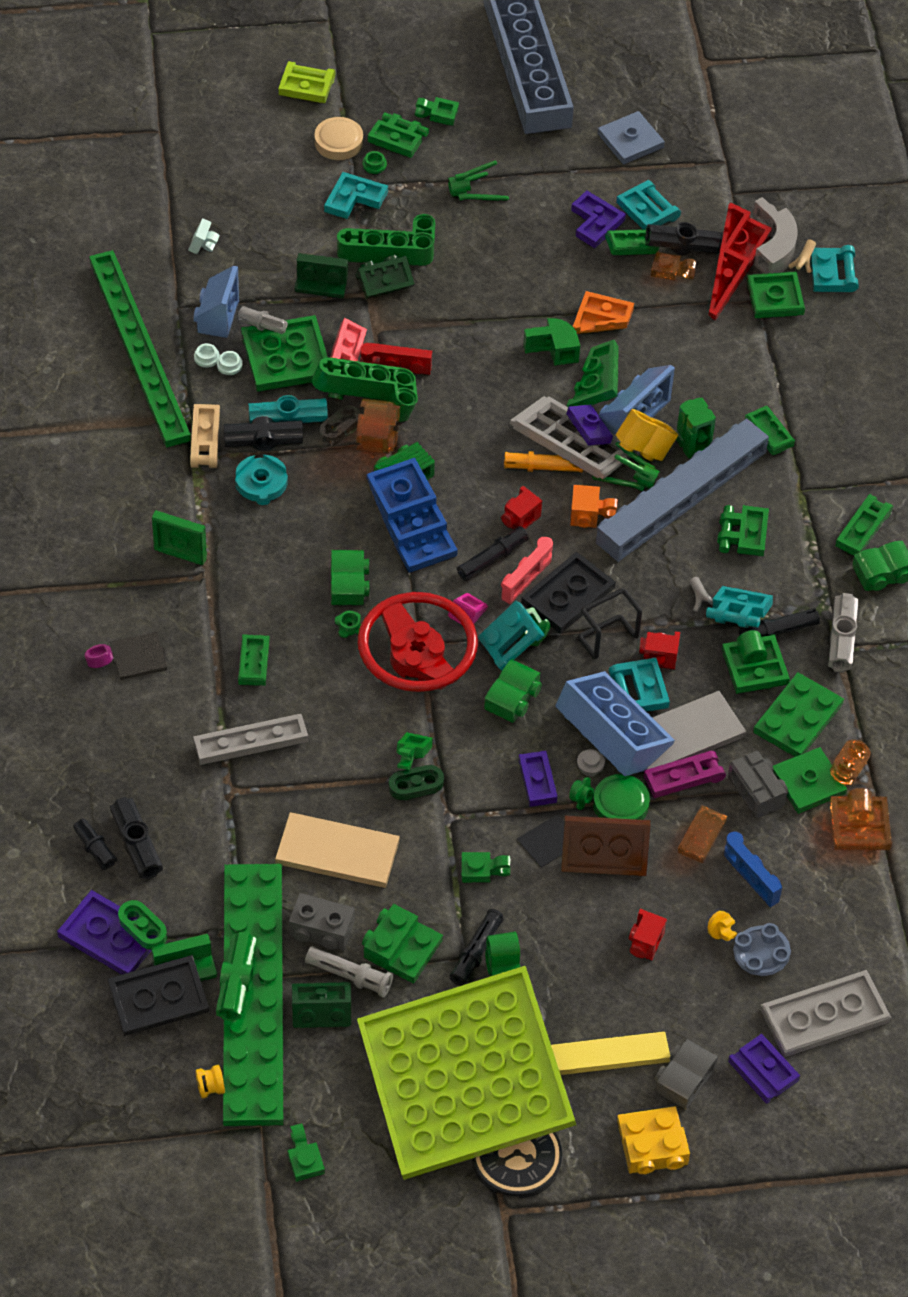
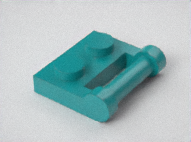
[616,180,681,230]
[810,245,859,292]
[478,601,544,671]
[608,658,670,712]

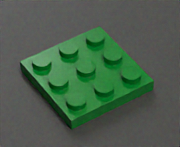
[241,315,328,392]

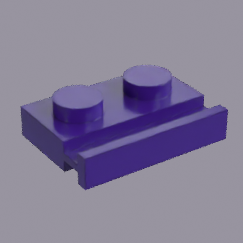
[728,1034,800,1104]

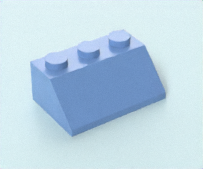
[599,365,675,435]

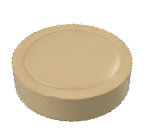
[315,117,363,160]

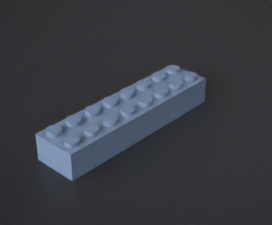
[483,0,574,134]

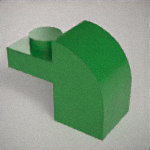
[523,318,581,366]

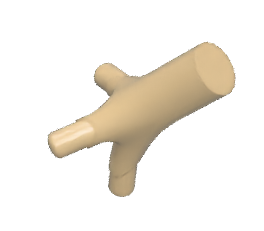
[788,240,816,273]

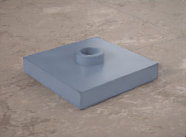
[597,111,665,165]

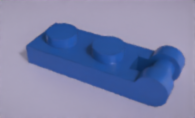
[724,832,782,908]

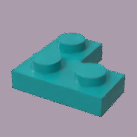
[324,172,388,219]

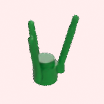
[448,160,509,201]
[592,442,660,492]

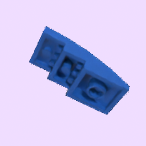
[366,458,458,573]

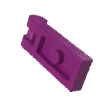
[644,751,726,798]

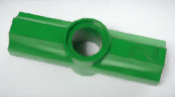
[216,932,257,1022]

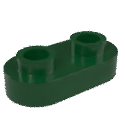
[389,765,444,800]

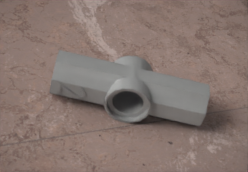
[828,593,858,673]

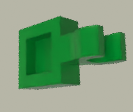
[415,97,459,126]
[397,732,433,770]
[462,852,510,883]
[287,1123,325,1182]

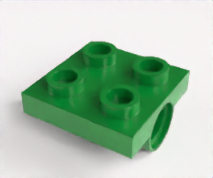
[722,630,790,694]

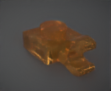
[651,252,696,281]

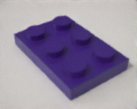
[57,890,157,975]

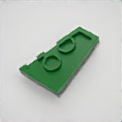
[566,340,619,407]

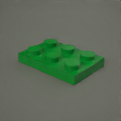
[753,672,844,757]

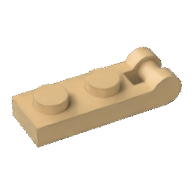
[190,404,220,468]

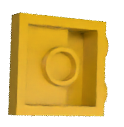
[617,1106,690,1174]

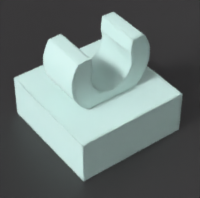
[188,218,220,254]

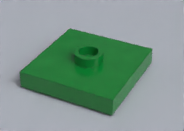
[747,272,805,318]
[152,510,207,565]
[773,747,848,814]

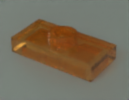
[677,805,727,863]

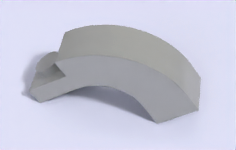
[752,197,798,274]

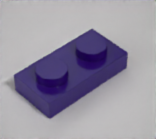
[518,751,558,807]

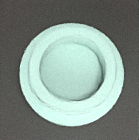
[194,343,220,368]
[217,351,243,375]

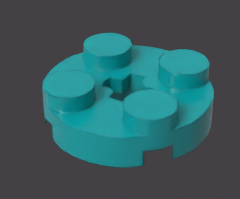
[235,455,288,505]

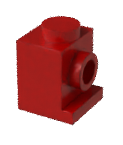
[501,486,542,530]
[639,631,680,670]
[628,909,667,961]

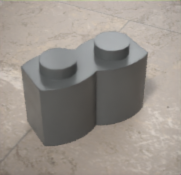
[654,1039,718,1110]

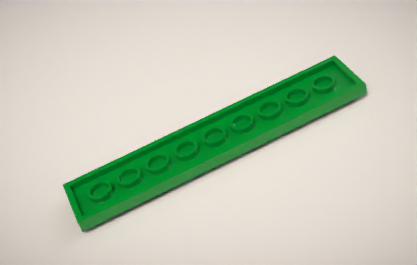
[223,864,283,1126]

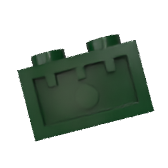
[294,253,348,298]
[355,255,415,299]
[292,982,351,1028]

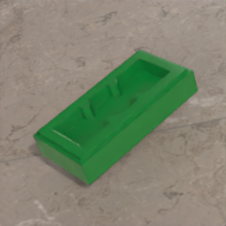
[605,230,659,255]
[745,406,795,456]
[238,634,270,686]

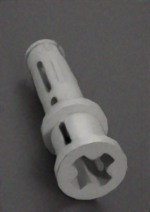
[305,946,393,998]

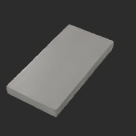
[645,691,746,770]
[760,970,891,1058]

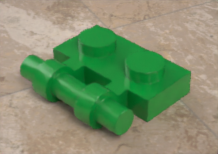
[368,112,429,158]
[717,505,769,556]

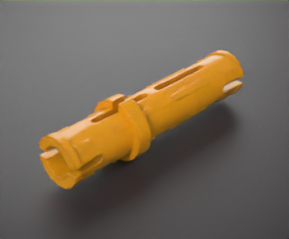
[504,451,583,473]

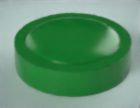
[593,774,650,820]

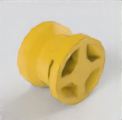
[195,1065,225,1099]

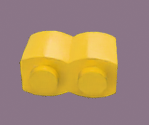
[615,409,678,461]

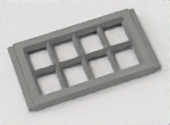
[510,396,637,479]

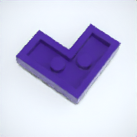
[571,190,626,248]

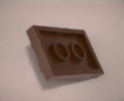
[561,816,651,876]

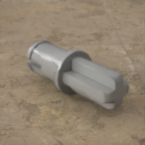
[238,306,288,334]

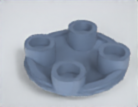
[733,923,791,976]

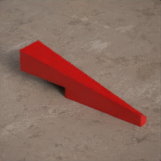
[709,202,772,321]

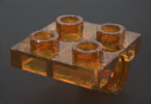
[830,788,892,850]

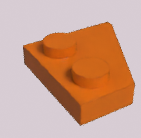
[573,291,634,334]

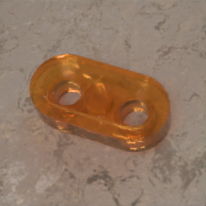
[830,739,871,785]

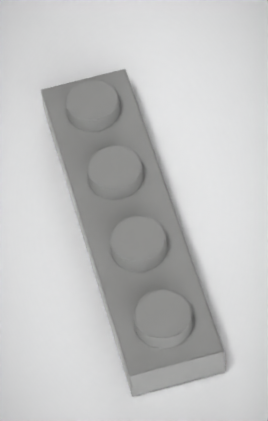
[193,714,308,765]

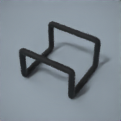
[578,588,642,659]

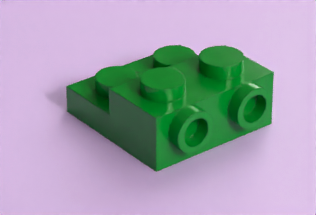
[362,903,443,984]

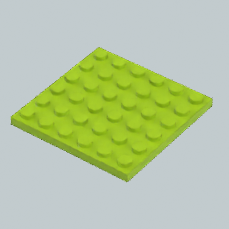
[357,966,576,1180]

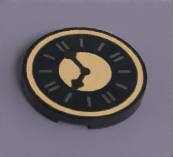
[472,1132,562,1198]

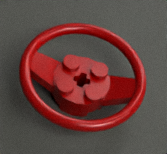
[358,592,478,692]

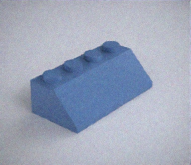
[555,671,675,776]

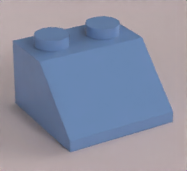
[194,266,239,338]

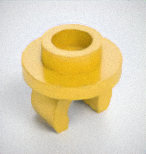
[708,911,737,941]

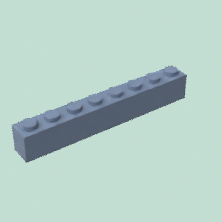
[596,418,769,562]

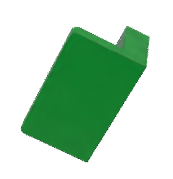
[151,934,217,981]

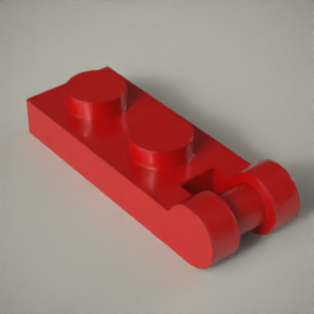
[360,343,432,375]

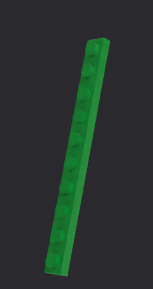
[89,250,191,448]

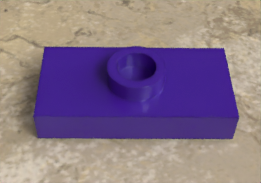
[566,405,613,446]

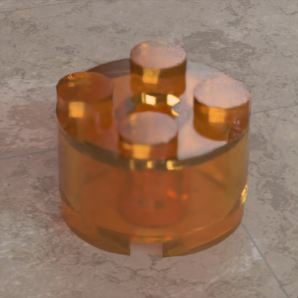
[356,399,400,454]

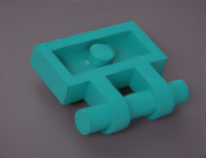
[706,586,773,628]

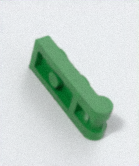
[835,494,894,555]

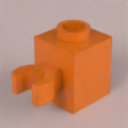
[570,485,617,528]

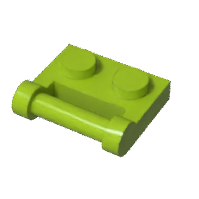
[278,61,336,103]

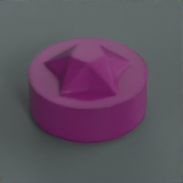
[84,644,113,668]

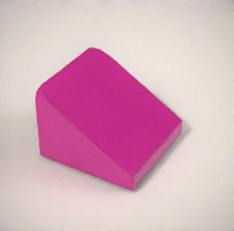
[448,593,488,624]

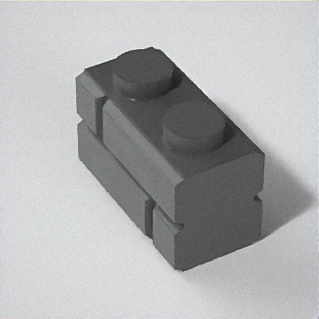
[728,750,788,818]

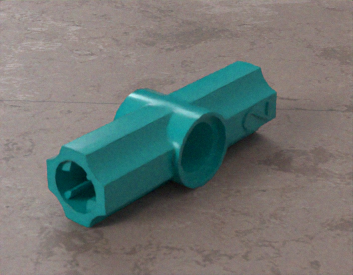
[248,395,328,423]

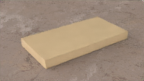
[275,812,400,888]

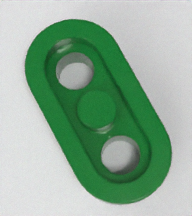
[118,900,167,950]

